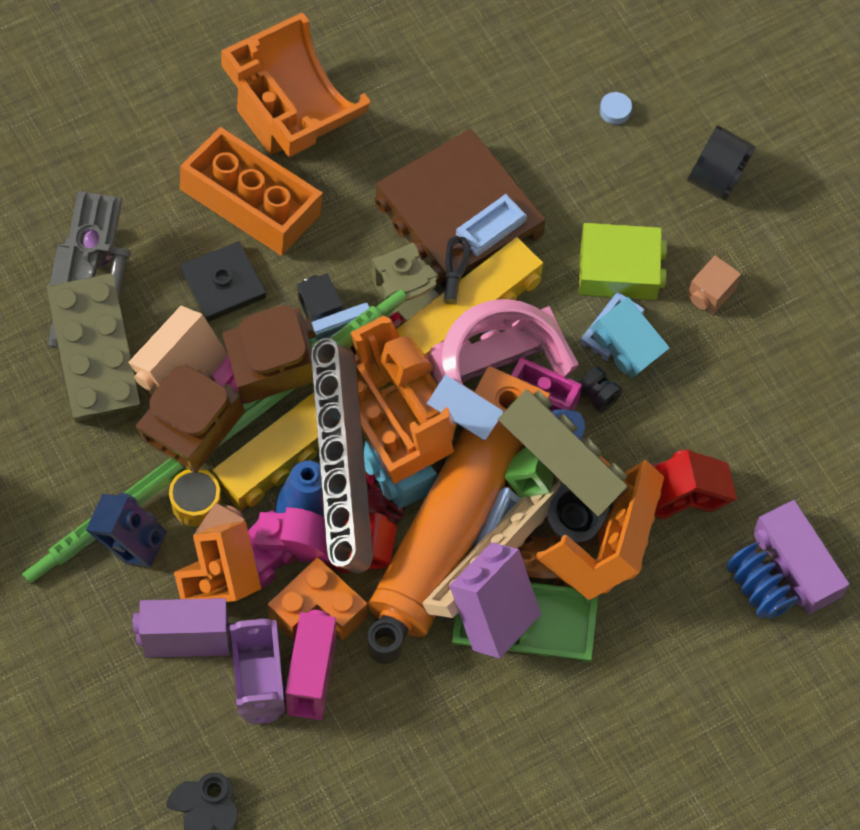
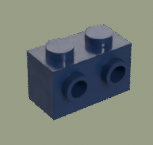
[86,493,167,567]

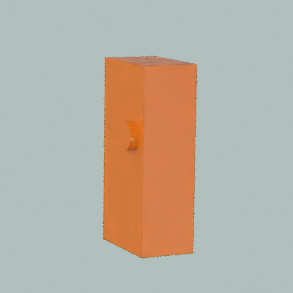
[180,127,323,256]

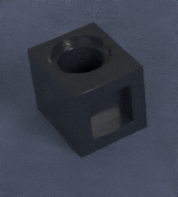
[297,273,343,322]

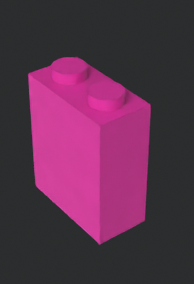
[285,610,337,720]

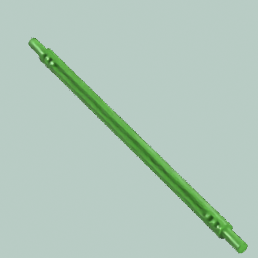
[22,289,407,584]

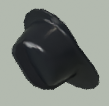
[547,483,614,543]

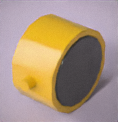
[169,469,222,527]

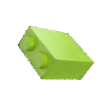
[579,223,667,300]

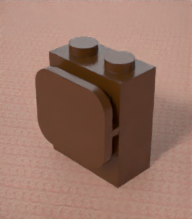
[222,305,316,404]
[135,365,246,474]

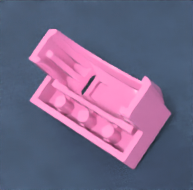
[426,299,579,385]

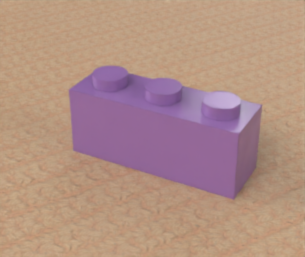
[754,500,850,615]

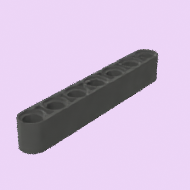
[311,338,373,574]

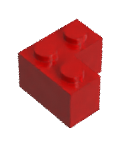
[652,449,737,519]

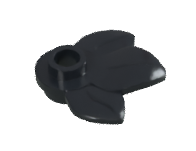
[166,772,238,830]

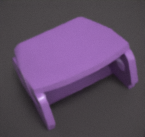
[230,619,285,724]

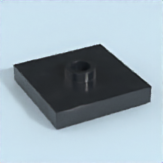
[180,241,266,322]

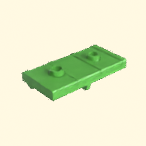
[452,582,599,662]

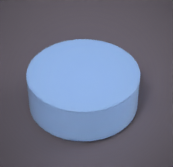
[600,92,632,125]

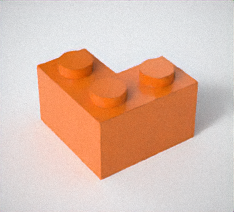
[174,521,261,602]
[267,557,367,642]

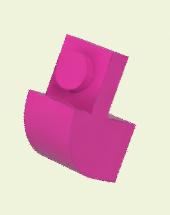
[253,508,332,563]

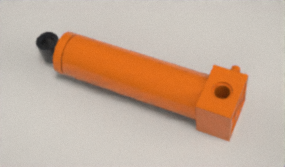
[367,366,550,664]

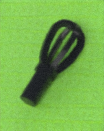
[443,236,470,304]

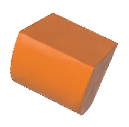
[380,336,433,387]

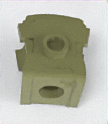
[371,242,440,324]

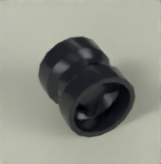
[579,366,623,413]

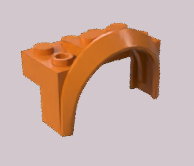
[335,315,456,484]
[536,456,664,600]

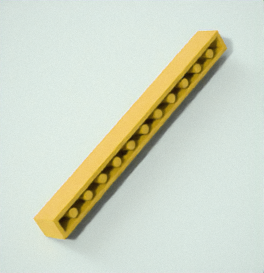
[213,237,543,512]

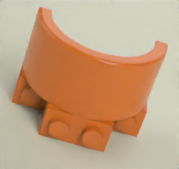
[221,13,370,157]

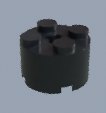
[686,125,756,201]

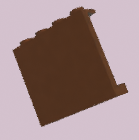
[374,128,545,287]

